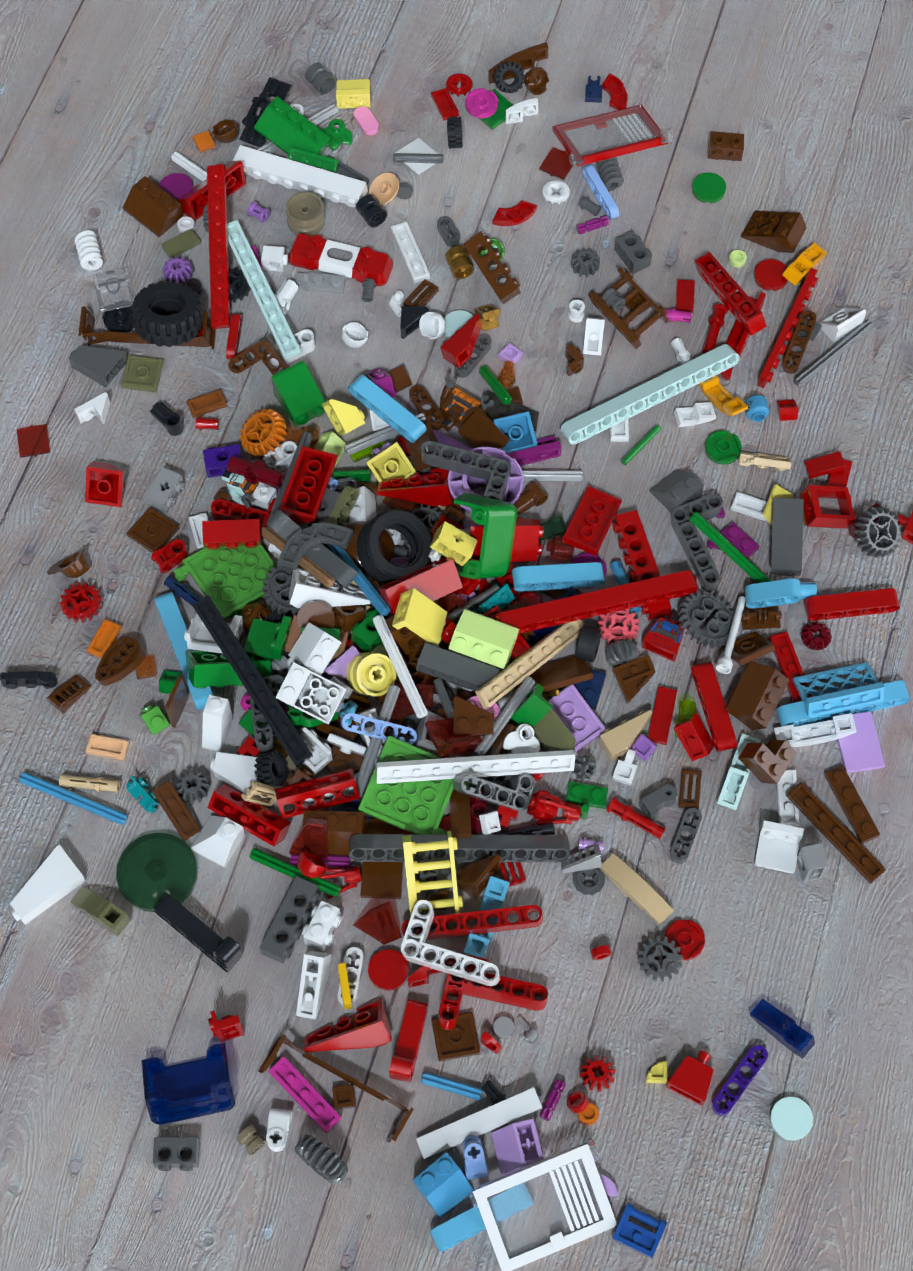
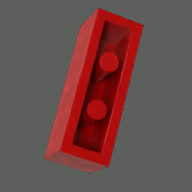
[202,519,261,550]

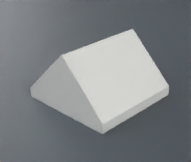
[818,306,866,343]

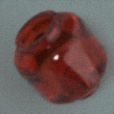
[546,535,575,562]

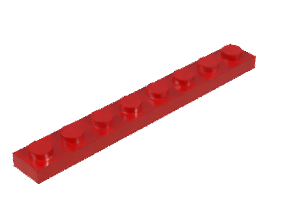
[758,268,818,388]

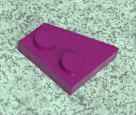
[707,522,760,559]

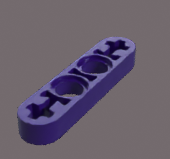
[712,1045,768,1116]

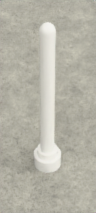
[716,596,746,674]

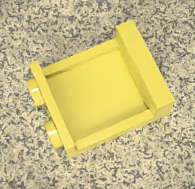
[392,588,447,645]

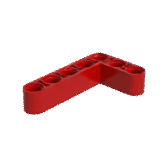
[438,968,548,1030]

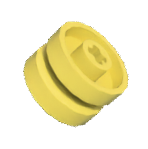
[346,652,396,696]

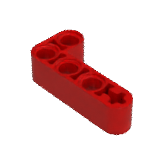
[211,499,276,532]
[389,999,429,1083]

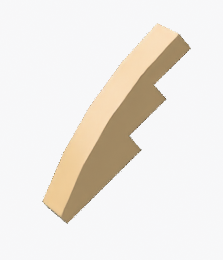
[600,853,674,925]

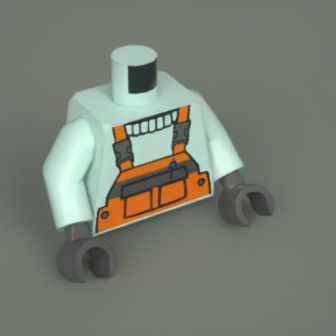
[222,457,276,508]

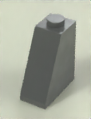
[69,345,127,387]

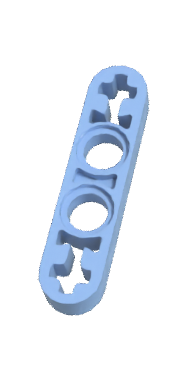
[582,164,619,220]
[341,713,417,745]

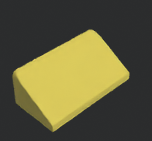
[762,485,794,526]

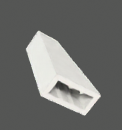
[10,845,85,925]

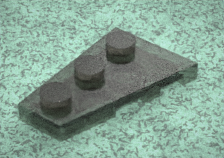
[486,390,539,431]

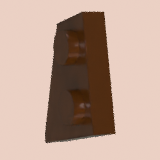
[612,655,656,704]
[453,696,494,736]

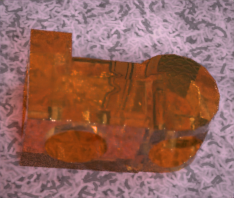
[285,426,319,448]

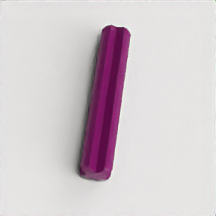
[290,854,350,867]

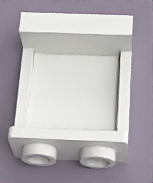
[184,613,244,653]

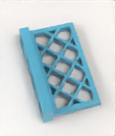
[793,662,884,718]

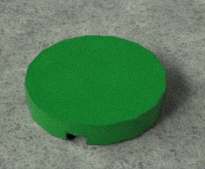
[692,172,726,204]
[705,430,742,465]

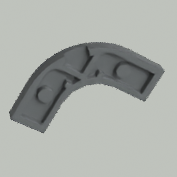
[277,523,354,570]

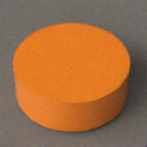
[577,1103,599,1126]

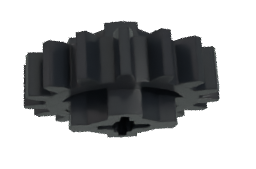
[229,267,251,303]

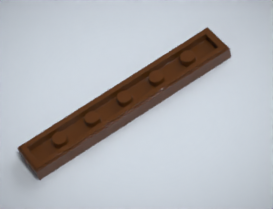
[786,782,886,884]

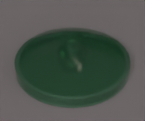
[116,833,198,912]

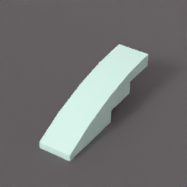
[717,733,761,811]

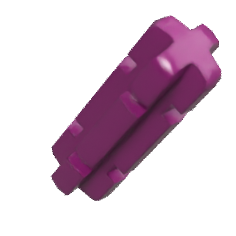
[576,215,610,234]
[540,1079,566,1121]

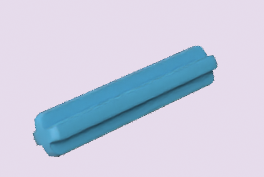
[421,1072,483,1100]

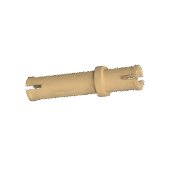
[59,774,120,793]

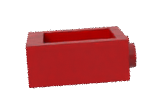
[800,485,856,529]

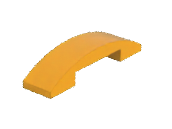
[698,375,748,416]

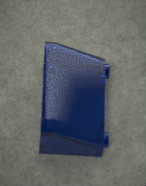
[141,1043,235,1125]

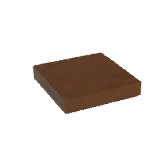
[126,507,180,553]
[722,632,775,666]
[431,1012,480,1062]

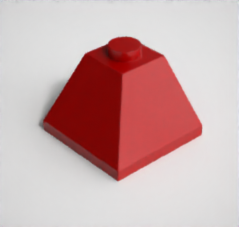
[85,461,124,507]

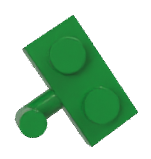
[566,782,608,820]

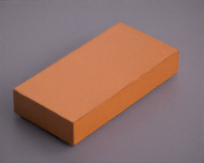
[86,619,122,658]

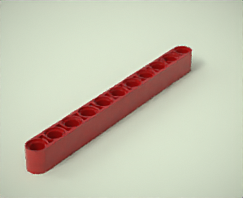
[494,570,698,634]

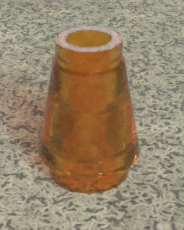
[498,361,515,388]

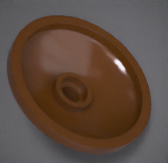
[343,521,394,573]

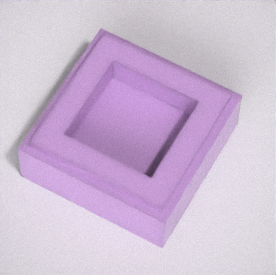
[498,342,523,367]

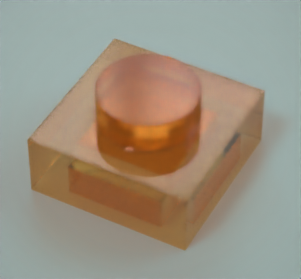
[136,656,157,680]

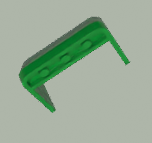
[454,493,517,579]

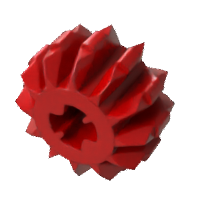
[579,1055,616,1092]

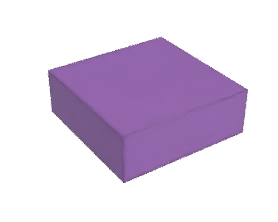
[630,734,658,761]

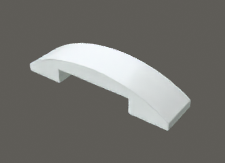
[774,713,856,747]

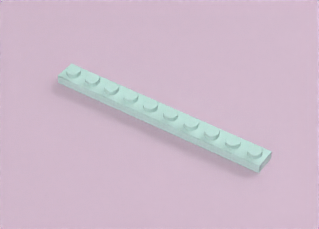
[227,220,301,360]

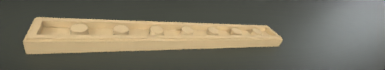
[475,620,583,709]

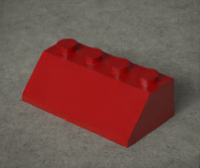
[178,160,246,222]
[279,446,338,525]

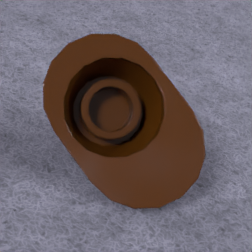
[47,548,90,578]

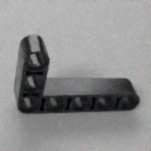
[152,893,242,973]

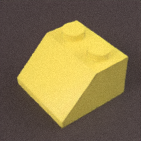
[321,399,365,436]

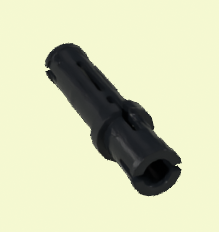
[493,822,555,835]

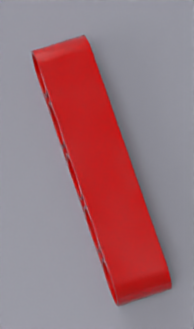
[804,588,900,621]
[691,661,737,752]

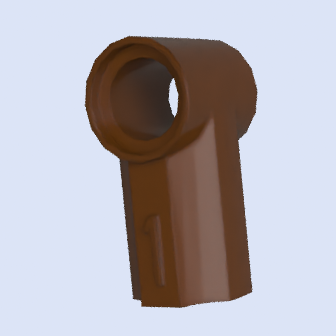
[513,482,548,516]

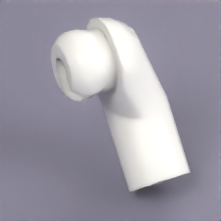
[389,291,404,317]

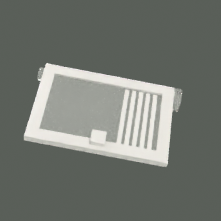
[469,1140,618,1271]

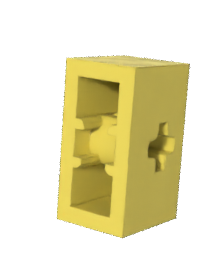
[430,522,477,566]

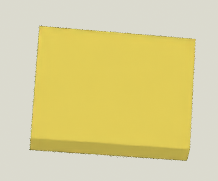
[366,442,417,483]

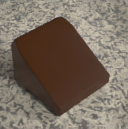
[388,365,412,393]

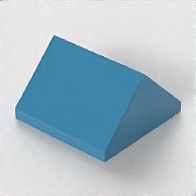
[493,411,538,454]

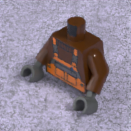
[440,374,494,431]

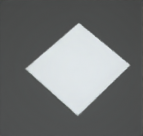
[395,138,444,175]

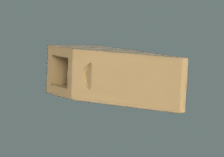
[599,710,652,762]

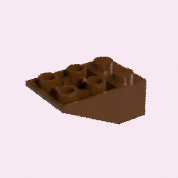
[741,211,807,253]

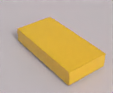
[337,963,353,1010]

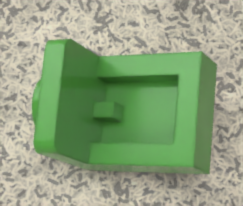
[139,704,170,736]

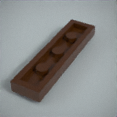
[824,766,880,844]

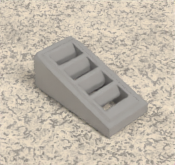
[561,844,602,873]

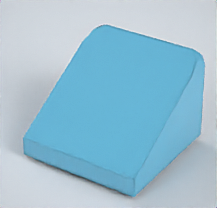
[338,700,357,726]

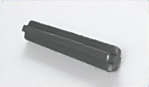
[393,153,443,164]

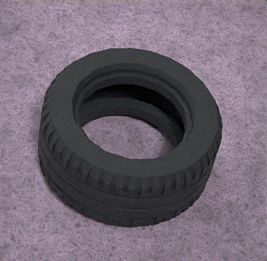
[356,509,432,584]

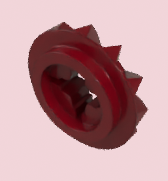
[801,621,832,650]

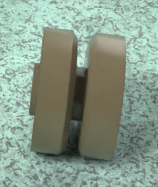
[286,192,325,236]

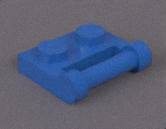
[612,1203,668,1259]

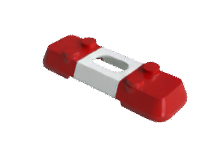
[288,234,393,286]

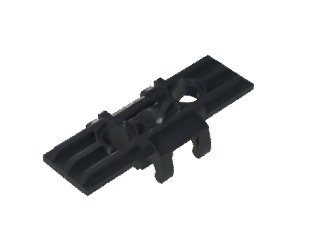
[239,77,291,148]

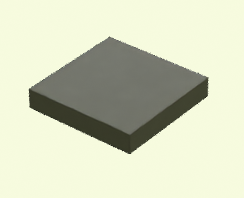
[121,355,164,393]

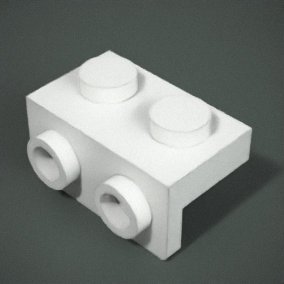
[300,727,333,775]

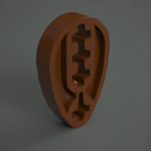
[95,637,144,686]

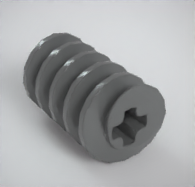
[595,157,624,191]

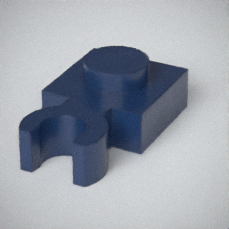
[585,75,602,103]

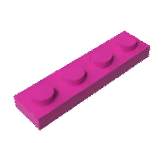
[268,1057,342,1134]

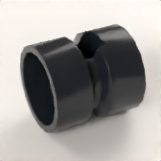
[356,194,387,228]

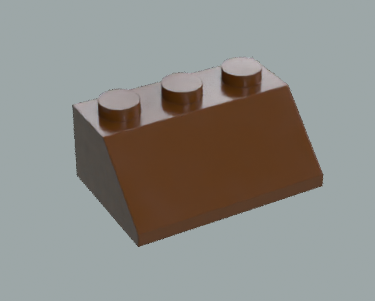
[123,176,184,237]
[724,661,789,731]
[302,811,368,856]

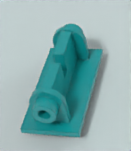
[476,583,515,615]
[126,776,160,814]

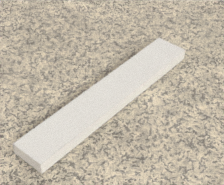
[416,1087,543,1160]

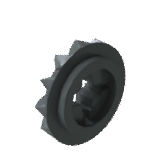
[573,868,605,896]

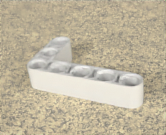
[401,900,500,986]

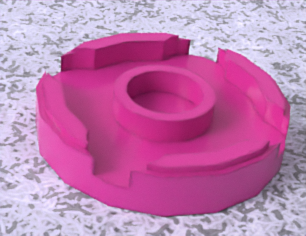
[465,88,498,119]

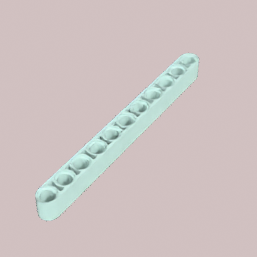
[560,344,739,444]

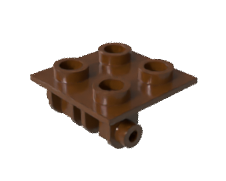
[738,595,782,630]

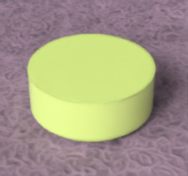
[729,250,747,268]

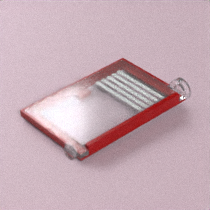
[552,105,673,167]

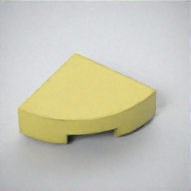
[646,1061,668,1083]

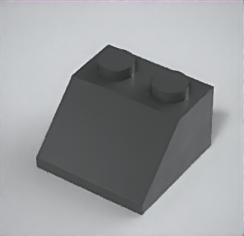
[650,469,704,514]

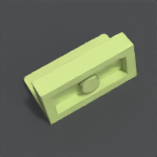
[314,431,346,473]

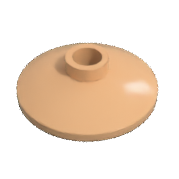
[369,173,399,205]

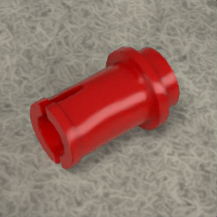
[196,416,218,431]

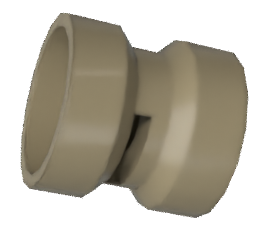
[237,1125,267,1155]

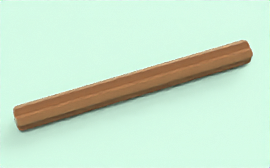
[260,526,335,588]

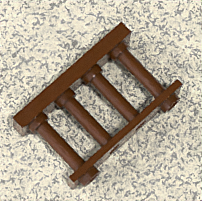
[588,268,668,349]

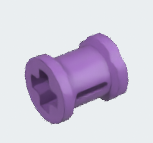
[247,201,270,223]

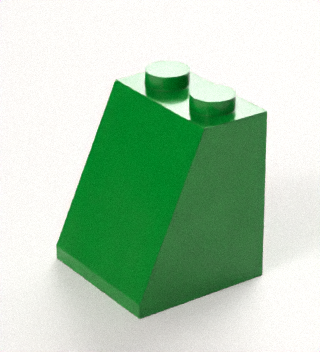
[271,361,325,427]

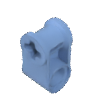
[462,1135,488,1180]

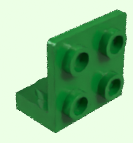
[244,615,291,661]

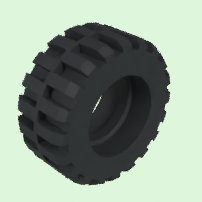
[132,281,202,347]

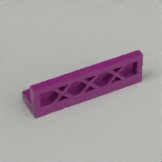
[507,435,562,466]

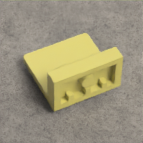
[336,79,371,109]

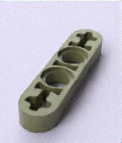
[321,486,359,550]

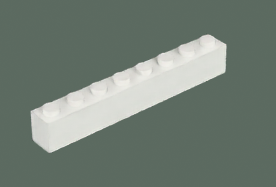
[233,145,368,207]

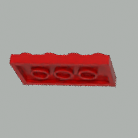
[562,485,622,556]

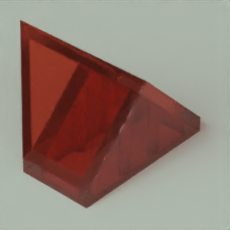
[353,902,402,945]

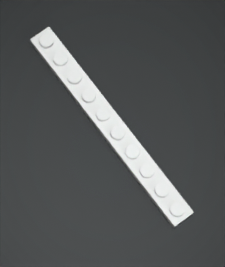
[376,750,575,784]

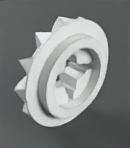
[542,180,570,205]

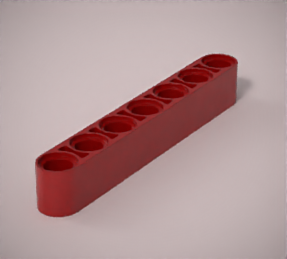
[401,905,543,940]

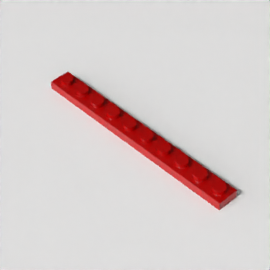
[207,164,230,330]

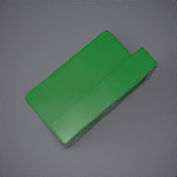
[511,683,552,728]

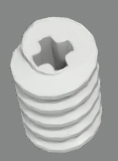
[75,230,103,271]

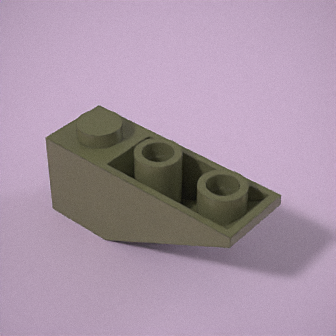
[70,886,130,937]

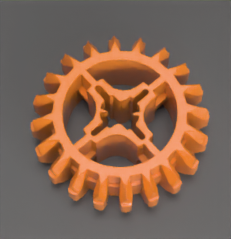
[239,408,287,457]

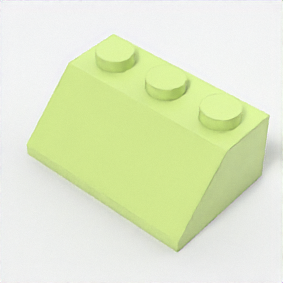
[449,609,520,669]

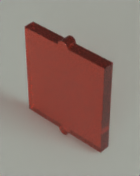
[539,147,575,180]
[16,424,50,458]

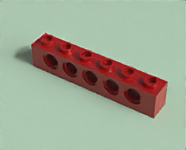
[695,252,767,336]
[612,510,671,621]

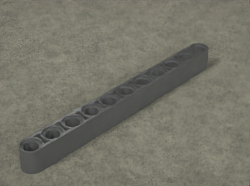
[348,834,570,862]

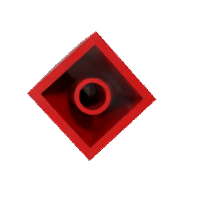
[468,518,543,562]

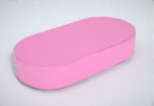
[354,107,379,135]

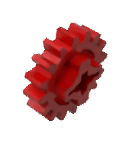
[59,582,102,623]

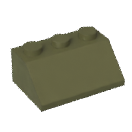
[533,695,576,752]

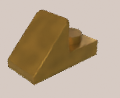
[474,304,501,331]

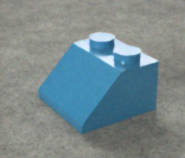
[413,1152,474,1219]

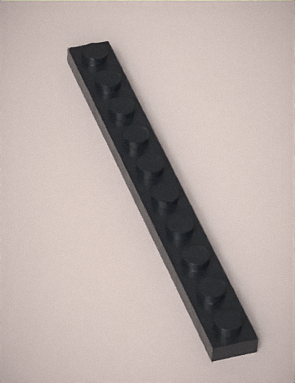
[192,595,313,767]

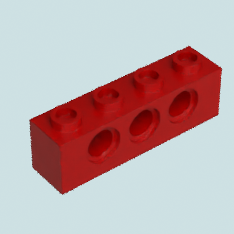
[207,784,291,847]

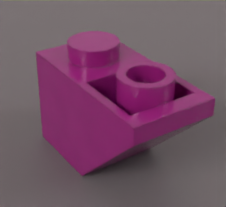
[366,368,396,397]

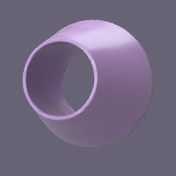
[448,447,523,514]

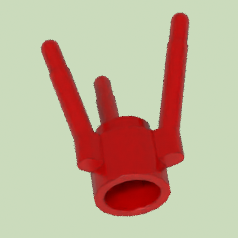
[536,798,581,825]
[320,866,361,899]

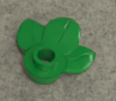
[322,119,352,152]

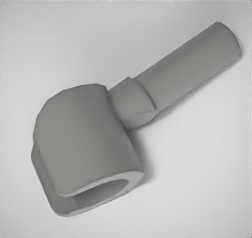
[517,1016,538,1044]

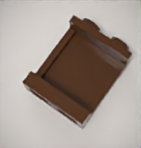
[316,694,371,743]

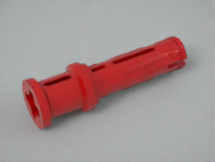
[702,304,729,354]
[606,796,666,840]

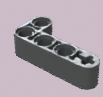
[250,675,285,754]
[453,774,535,811]

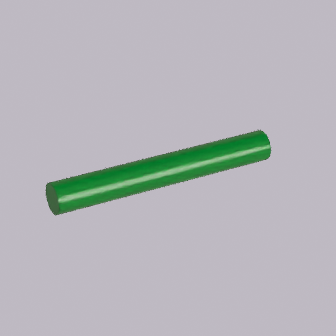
[621,425,661,465]

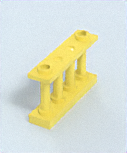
[402,831,463,918]

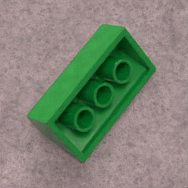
[254,96,331,155]
[185,648,271,689]

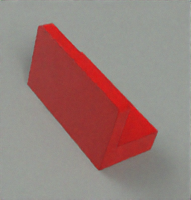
[674,713,714,761]

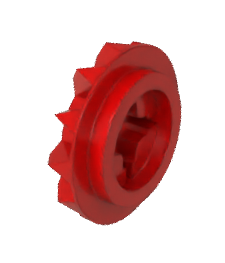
[446,73,473,97]

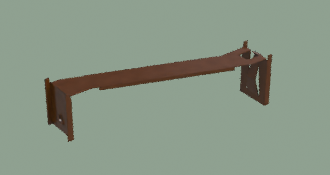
[78,306,216,349]
[258,1034,414,1143]

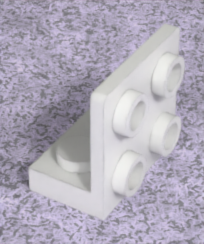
[755,820,804,874]

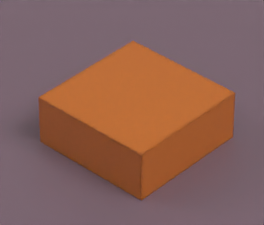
[193,131,215,152]

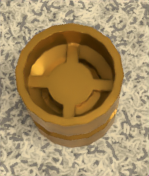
[445,246,474,279]

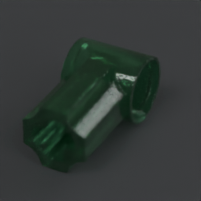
[539,516,567,541]

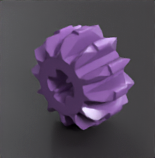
[162,255,193,285]

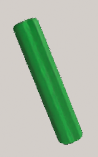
[479,365,512,405]

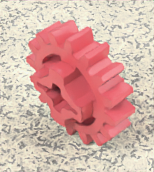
[598,609,640,645]

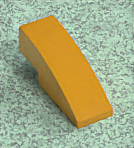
[782,242,828,286]

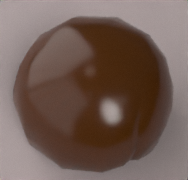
[524,67,549,95]
[212,119,238,143]

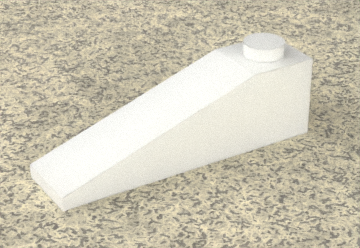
[289,568,370,608]

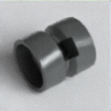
[305,62,336,95]

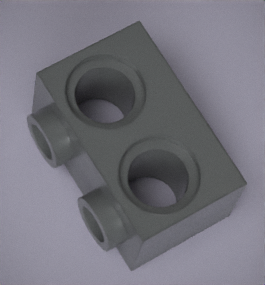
[614,231,652,274]
[153,1137,200,1171]

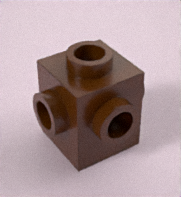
[241,602,271,631]

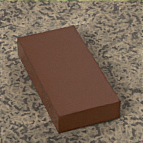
[186,389,227,418]

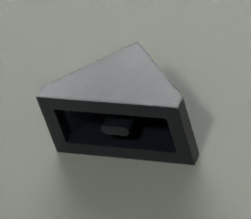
[400,306,429,339]

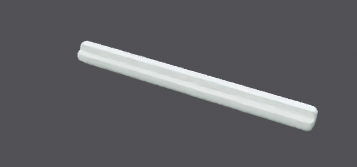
[373,615,428,718]

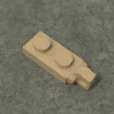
[739,452,791,471]

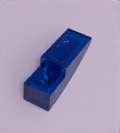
[750,999,815,1059]

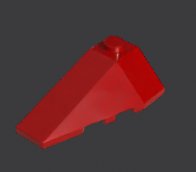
[376,468,454,507]
[304,998,392,1052]

